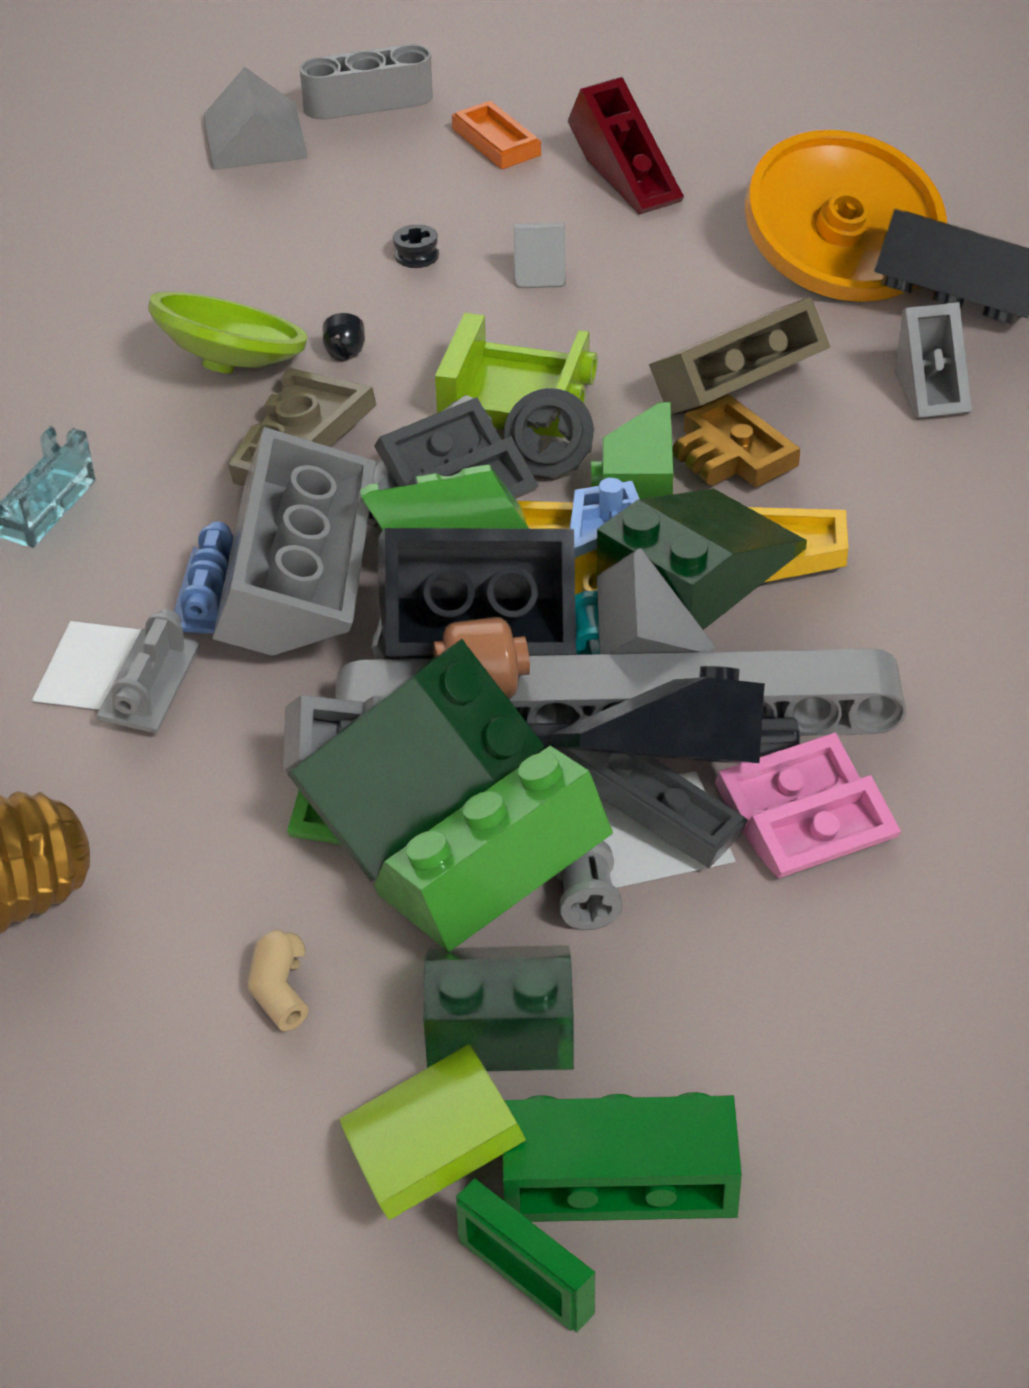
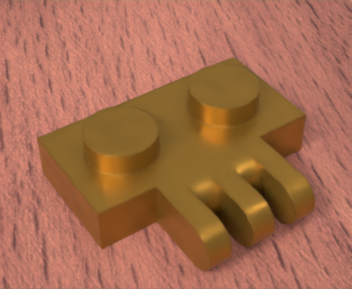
[672,394,801,488]

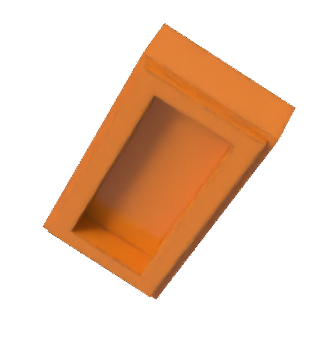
[452,101,541,170]

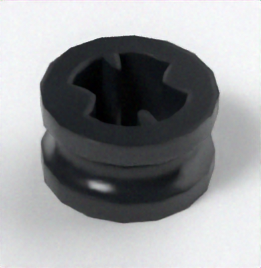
[393,225,439,268]

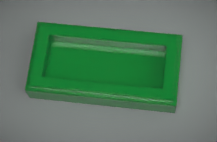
[456,1178,595,1333]

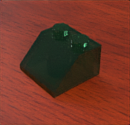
[423,945,574,1072]

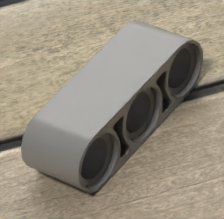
[300,44,433,119]

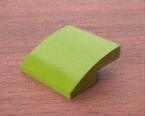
[339,1044,526,1220]

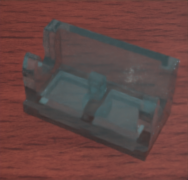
[0,426,96,548]

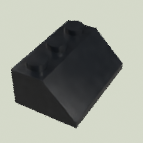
[874,207,1029,324]
[378,528,576,657]

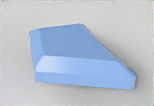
[570,478,639,558]

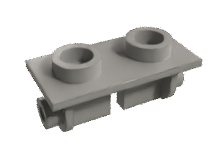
[97,609,200,734]

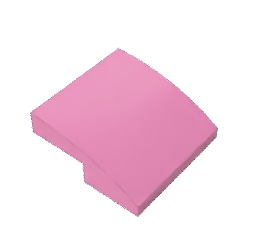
[715,732,901,879]

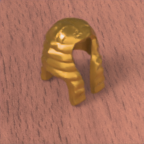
[0,791,90,933]

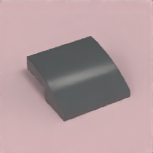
[374,397,539,499]

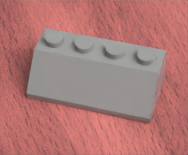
[212,427,376,656]

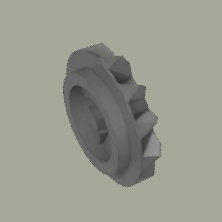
[504,388,595,479]

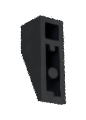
[550,666,765,763]

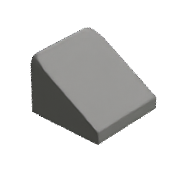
[514,223,566,288]

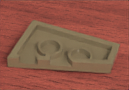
[228,367,377,486]

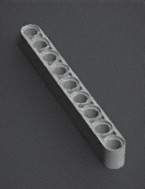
[335,648,906,736]

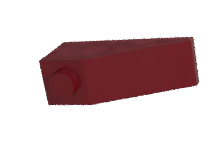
[567,77,684,215]

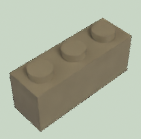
[649,296,831,415]

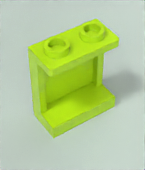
[435,313,598,438]

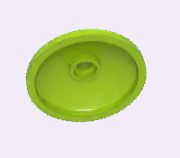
[148,292,308,374]

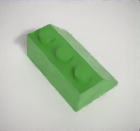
[374,746,613,952]

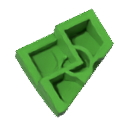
[360,464,529,530]

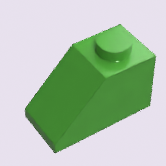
[591,402,673,499]

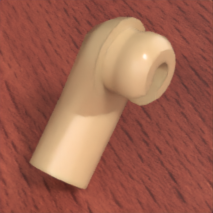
[247,929,309,1032]

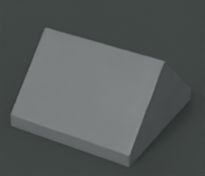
[204,67,307,170]

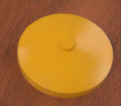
[745,129,947,302]

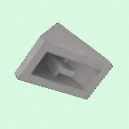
[895,302,972,419]
[597,548,716,654]

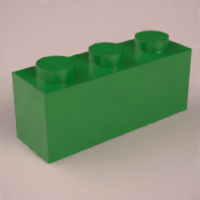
[503,1092,742,1222]

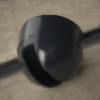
[322,313,365,360]

